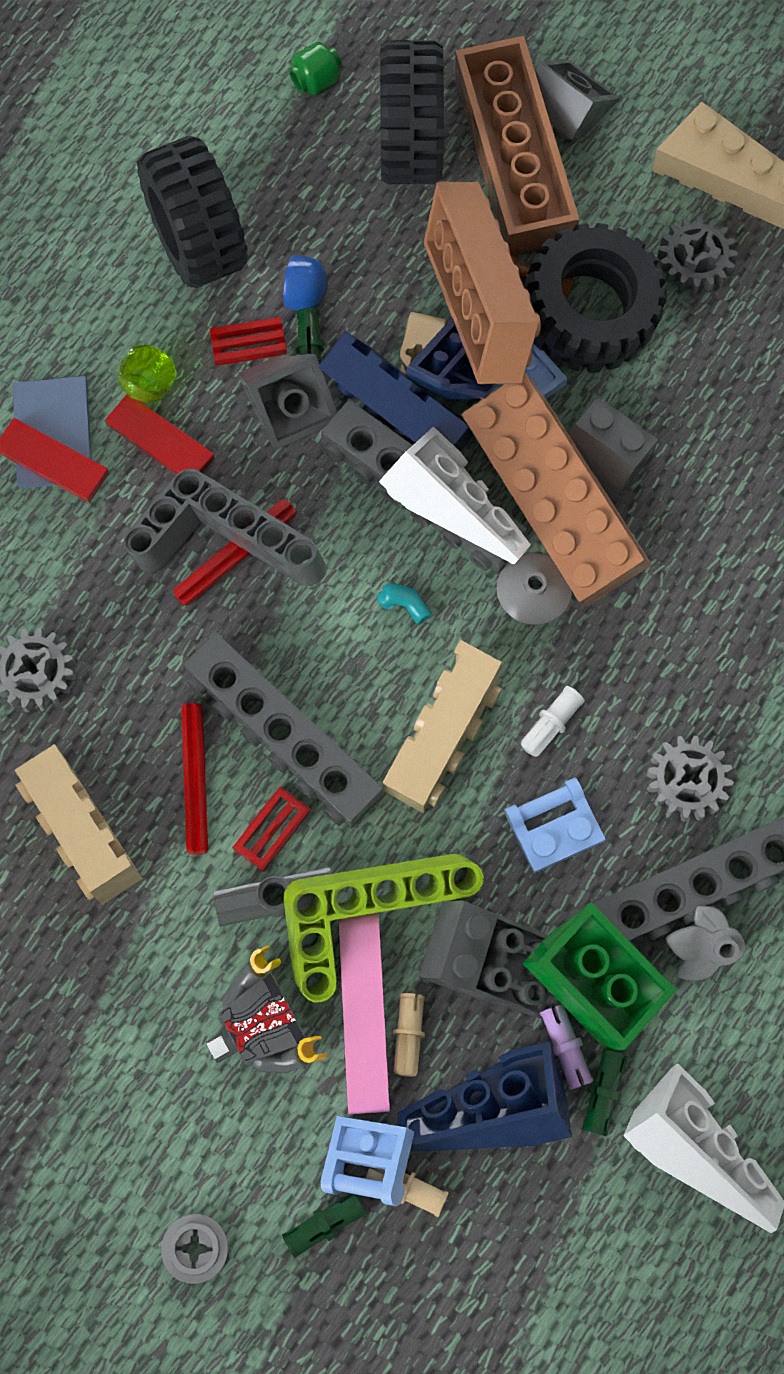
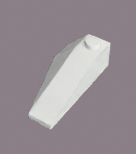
[379,426,531,564]
[623,1063,784,1233]

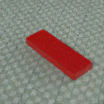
[105,393,215,475]
[0,418,110,504]

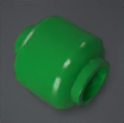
[288,42,342,96]

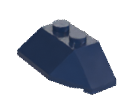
[406,318,497,399]

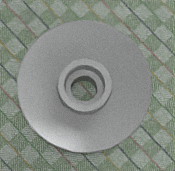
[497,553,572,625]

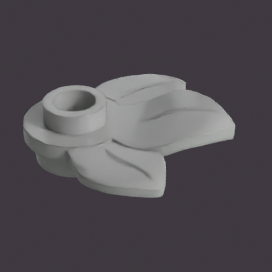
[666,906,745,981]

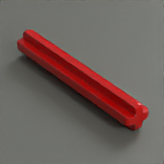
[173,499,297,606]
[181,703,208,855]

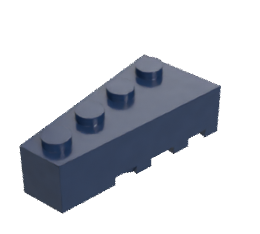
[318,331,474,452]

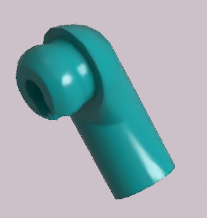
[377,583,433,625]

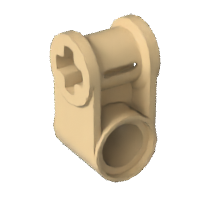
[400,312,448,378]

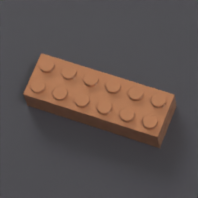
[455,36,579,255]
[424,182,541,384]
[461,372,652,606]

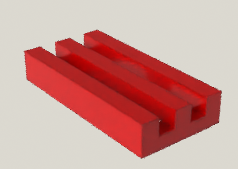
[209,317,287,366]
[232,786,311,873]

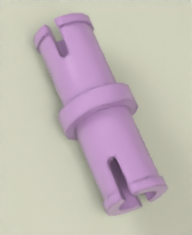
[540,1004,594,1090]

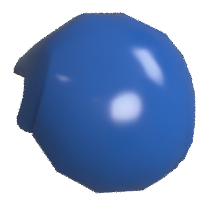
[283,255,328,311]

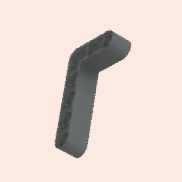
[123,469,327,586]

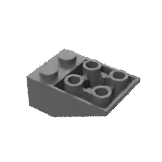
[419,901,549,1019]

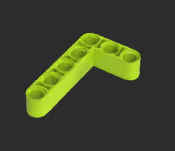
[284,854,484,1002]

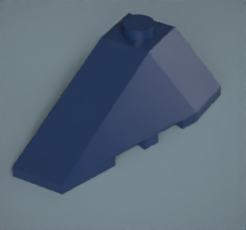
[397,1041,572,1152]

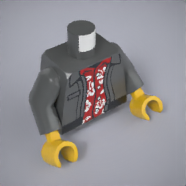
[206,945,327,1074]

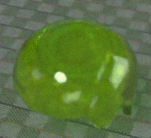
[117,345,177,403]

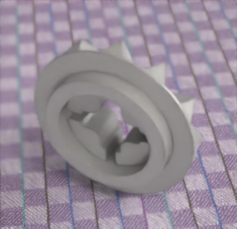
[161,1214,229,1284]

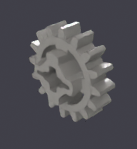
[0,628,76,712]
[646,735,734,822]

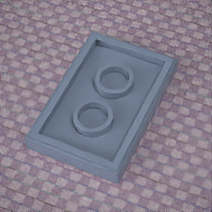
[13,376,92,489]

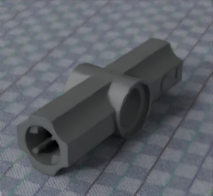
[213,867,332,927]

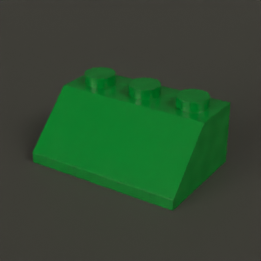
[522,902,676,1050]

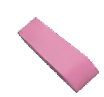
[339,912,390,1114]

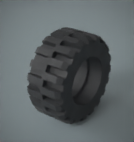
[380,40,444,184]
[137,136,248,288]
[523,223,667,373]

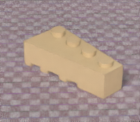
[652,102,784,229]
[382,640,503,813]
[15,744,143,905]

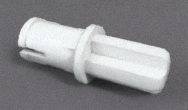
[521,686,585,757]

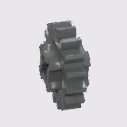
[657,216,738,294]

